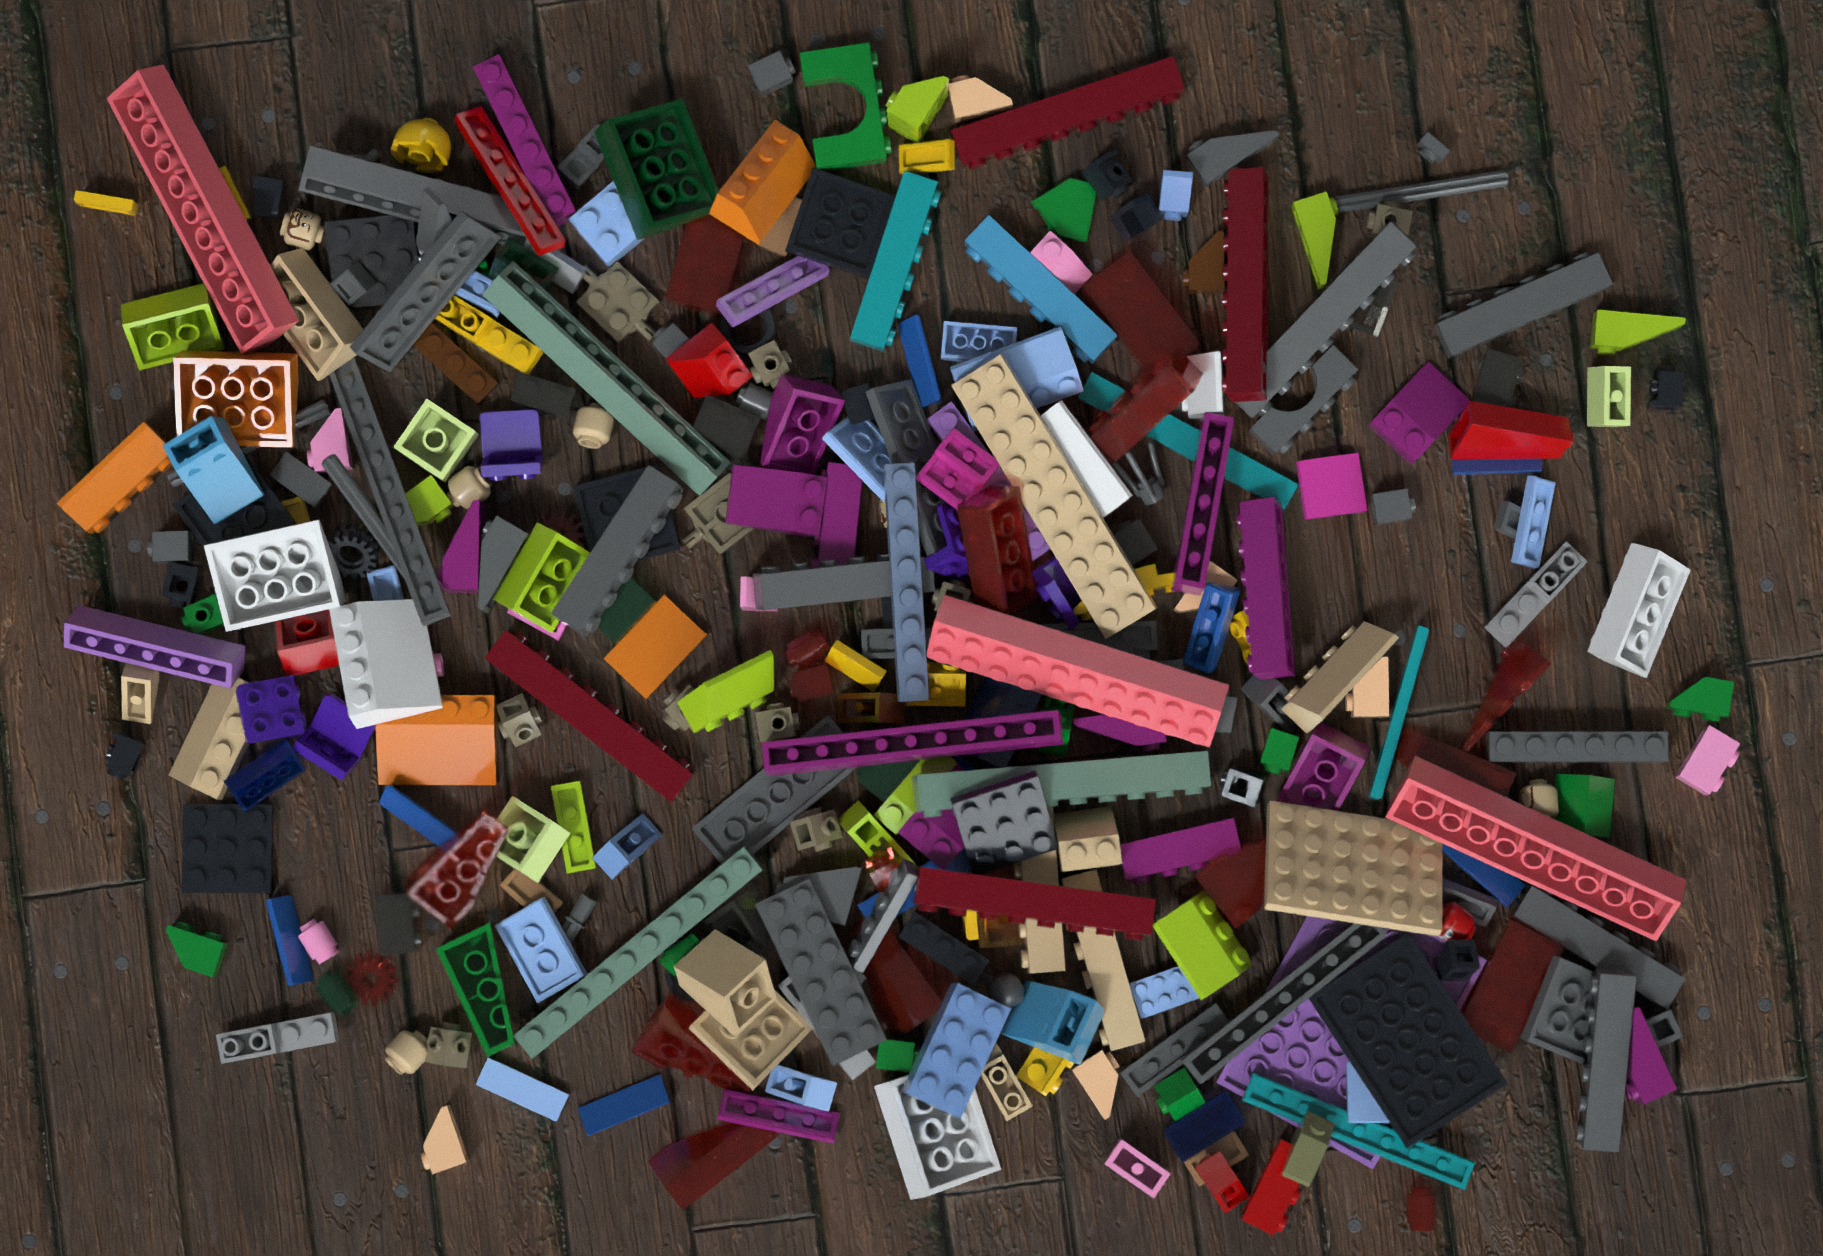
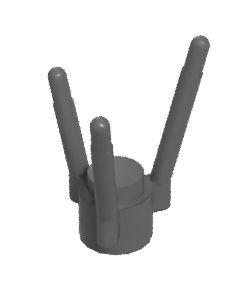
[1106,442,1166,505]

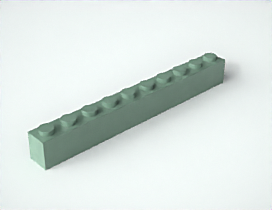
[482,261,731,496]
[912,751,1211,817]
[513,846,765,1059]

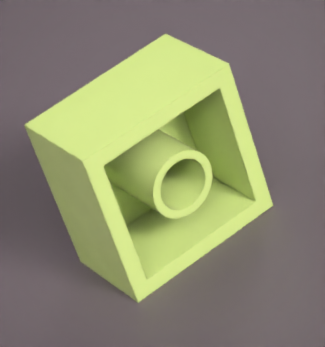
[394,399,479,483]
[480,796,570,883]

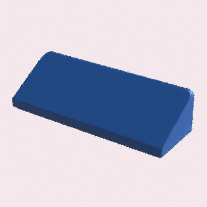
[898,315,941,408]
[1451,459,1542,475]
[1183,582,1240,674]
[380,785,463,854]
[1442,844,1525,907]
[266,895,314,986]
[577,1074,671,1137]

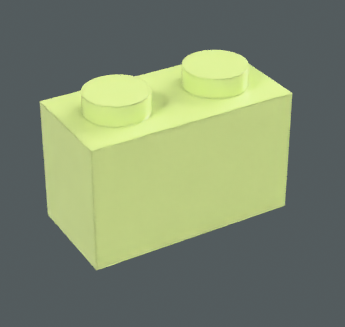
[1587,366,1631,427]

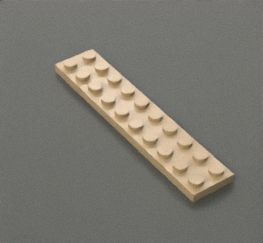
[951,354,1158,639]

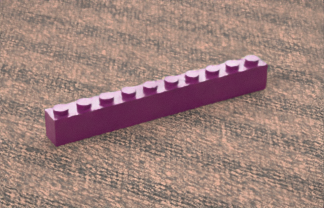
[762,710,1064,776]

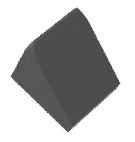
[330,261,376,306]

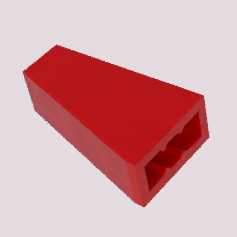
[1448,401,1574,460]

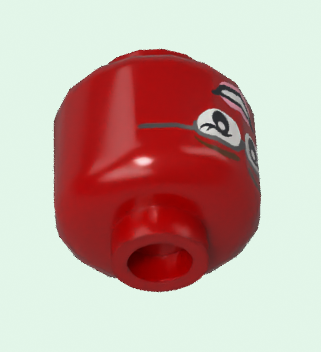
[1438,902,1476,942]

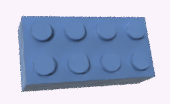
[901,983,1011,1118]

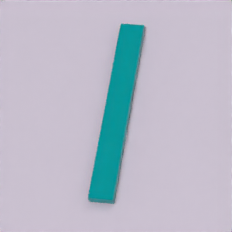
[1077,372,1299,511]
[1242,1073,1475,1190]

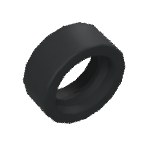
[720,308,775,356]

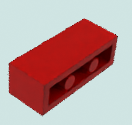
[1240,1138,1302,1236]

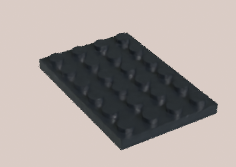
[1308,933,1508,1149]

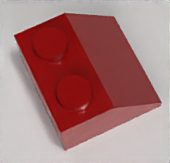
[665,323,753,398]
[275,609,339,676]

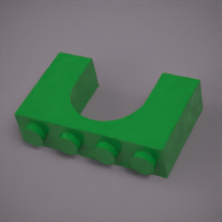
[800,42,892,172]

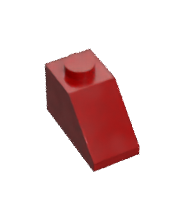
[1195,1151,1250,1213]

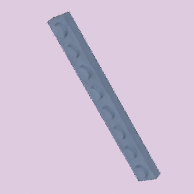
[883,462,929,702]

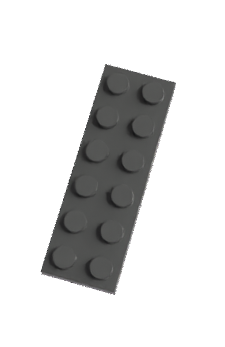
[350,210,501,372]
[866,379,951,557]
[692,715,858,865]
[755,879,887,1067]

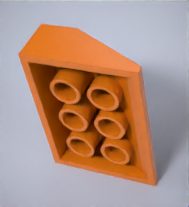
[173,350,299,447]
[375,695,498,785]

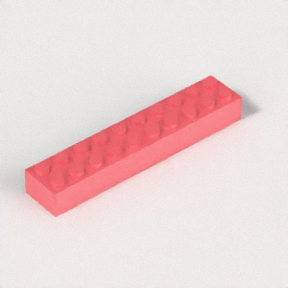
[107,64,299,355]
[926,595,1229,747]
[1386,756,1687,941]

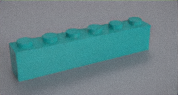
[850,171,942,352]

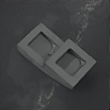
[556,124,605,190]
[269,452,333,509]

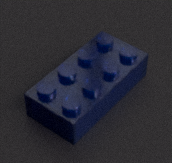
[224,739,306,812]
[1162,1091,1246,1162]

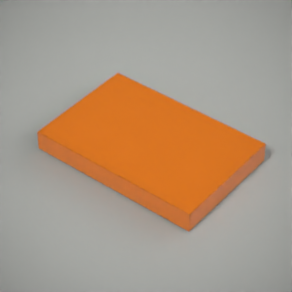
[603,595,708,700]

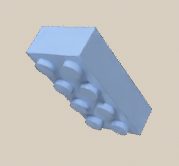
[941,321,1017,362]
[1129,966,1199,1019]

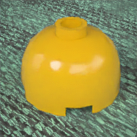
[390,118,452,173]

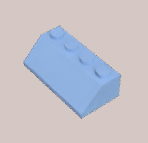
[950,326,1084,431]

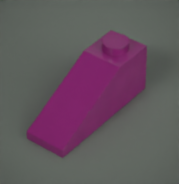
[1072,714,1166,752]

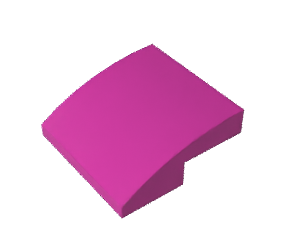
[916,428,1000,514]
[1296,453,1367,520]

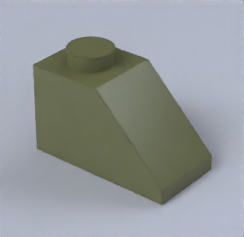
[1281,1111,1335,1187]

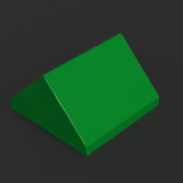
[1553,774,1615,838]

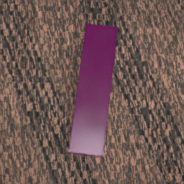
[717,1089,840,1144]

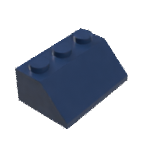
[964,676,1042,768]

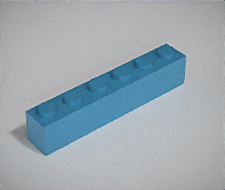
[964,215,1118,364]

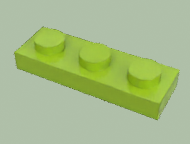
[551,781,597,874]

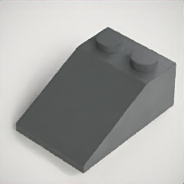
[478,516,529,615]

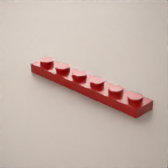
[454,106,566,256]

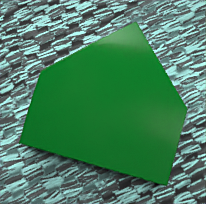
[1030,178,1096,243]

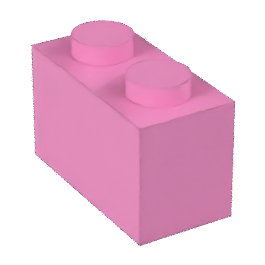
[1674,725,1740,795]
[1103,1138,1171,1198]

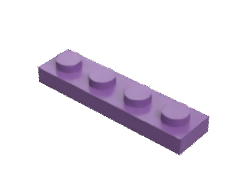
[716,256,830,327]

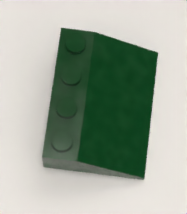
[594,98,719,240]

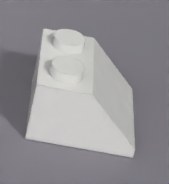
[1181,351,1224,419]

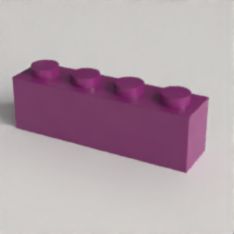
[812,462,863,567]
[1120,818,1242,884]

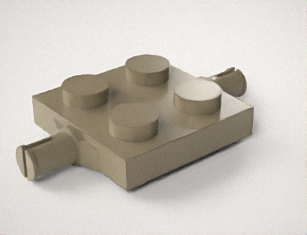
[576,261,659,345]
[682,473,754,556]

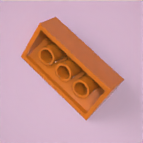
[709,120,817,245]
[57,422,172,534]

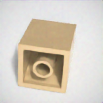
[1053,806,1122,873]
[674,929,777,1036]

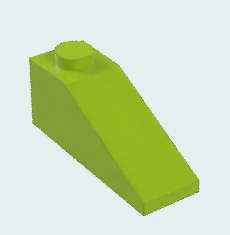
[1291,191,1339,290]
[1590,310,1686,355]
[359,475,455,532]
[873,757,958,834]
[837,800,918,878]

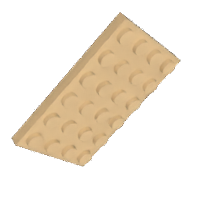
[1264,800,1442,936]

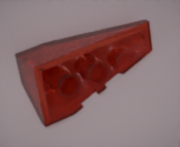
[1459,642,1551,753]
[1394,727,1517,797]
[406,810,508,929]
[1195,839,1266,929]
[851,917,942,1040]
[631,996,751,1093]
[648,1122,779,1211]

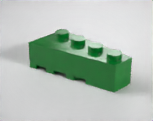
[436,923,514,1058]

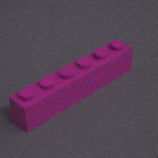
[473,54,576,227]
[1171,412,1234,596]
[1236,497,1295,680]

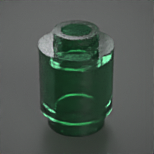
[316,971,359,1016]

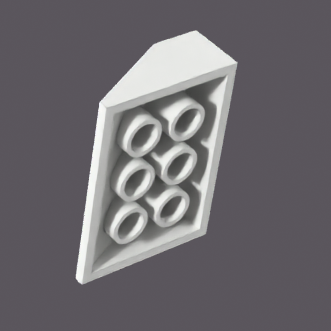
[991,400,1133,519]
[204,520,346,632]
[329,599,443,729]
[874,1074,1001,1200]

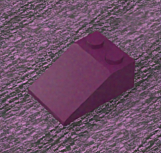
[1368,361,1471,465]
[760,374,845,475]
[725,465,827,538]
[437,500,485,594]
[1276,722,1370,811]
[898,764,965,870]
[1625,1006,1677,1104]

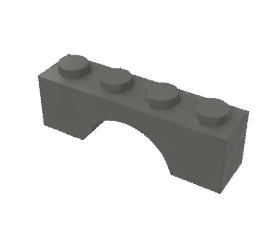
[1248,345,1358,456]

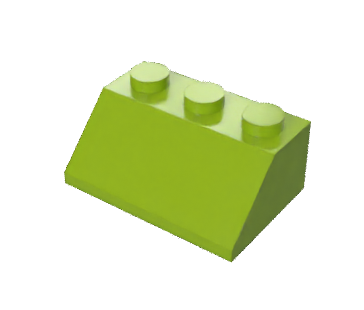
[886,76,949,143]
[121,283,225,370]
[493,522,590,633]
[677,650,774,733]
[1153,890,1253,1000]

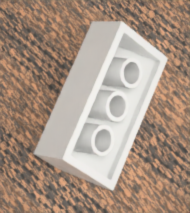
[1587,543,1691,678]

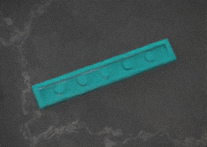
[1367,625,1429,800]

